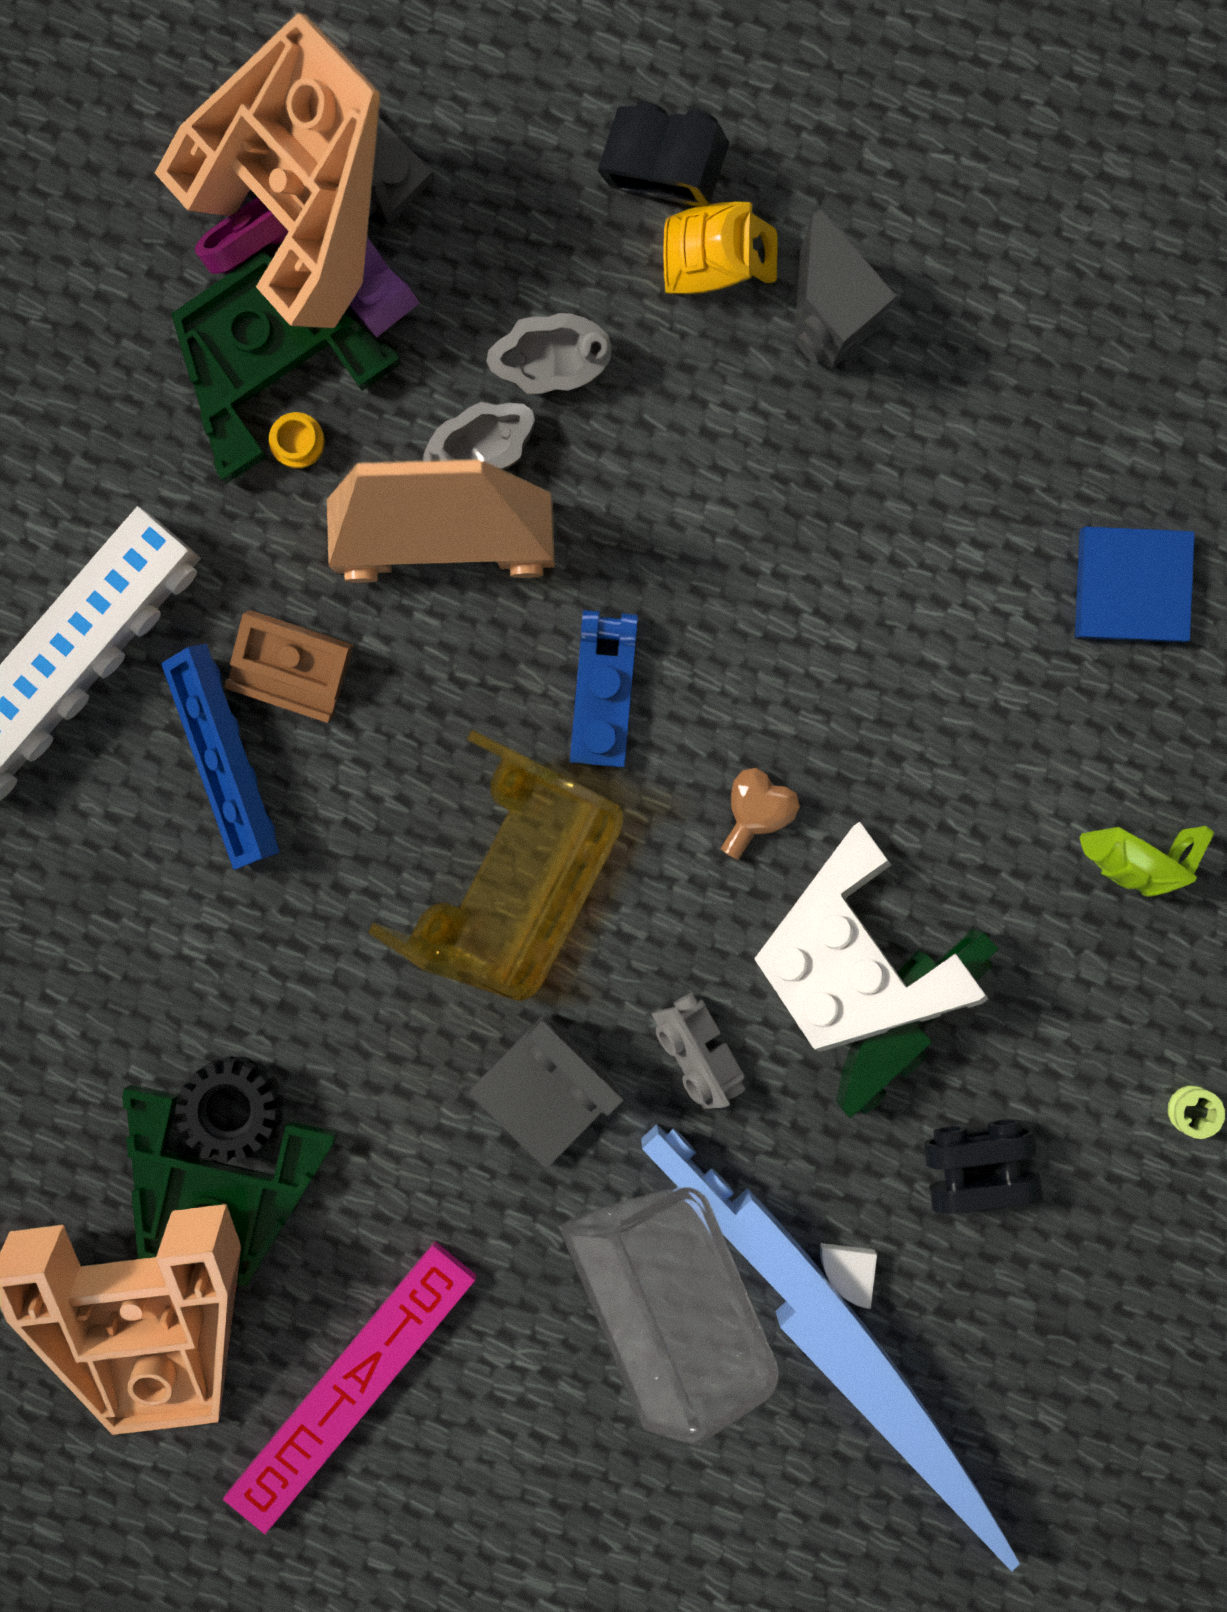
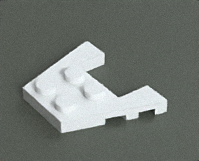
[755,822,988,1052]

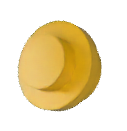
[269,412,325,469]

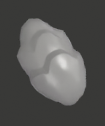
[486,313,612,394]
[423,402,535,470]

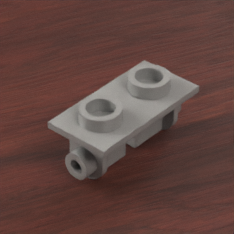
[652,993,746,1109]

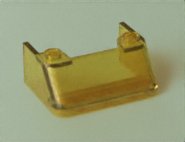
[368,730,623,1001]

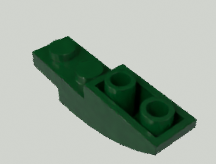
[836,929,998,1119]

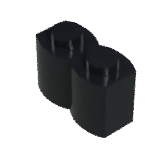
[597,102,730,206]

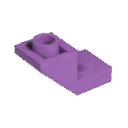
[349,237,420,338]

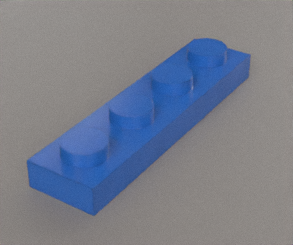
[161,643,280,870]

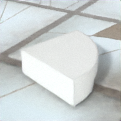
[820,1243,877,1309]

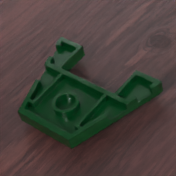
[171,251,402,484]
[122,1085,338,1286]

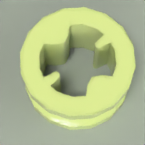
[1168,1086,1225,1139]

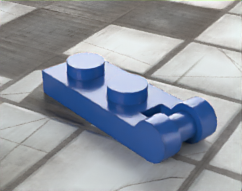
[570,610,638,768]

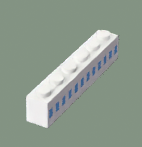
[0,506,201,801]

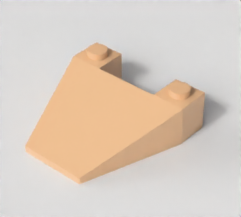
[155,13,380,328]
[327,460,555,583]
[0,1204,241,1435]

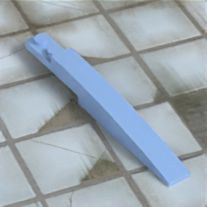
[641,1124,1020,1571]

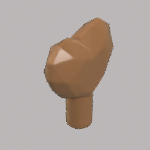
[720,768,800,860]

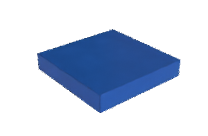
[1075,527,1195,643]

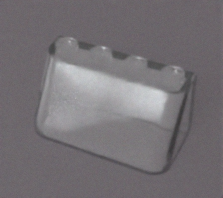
[558,1187,779,1446]

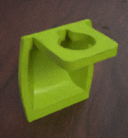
[1079,826,1214,897]

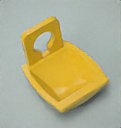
[663,202,778,294]

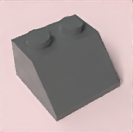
[794,209,897,371]

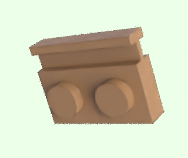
[224,610,354,723]

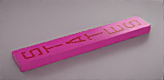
[223,1241,477,1534]

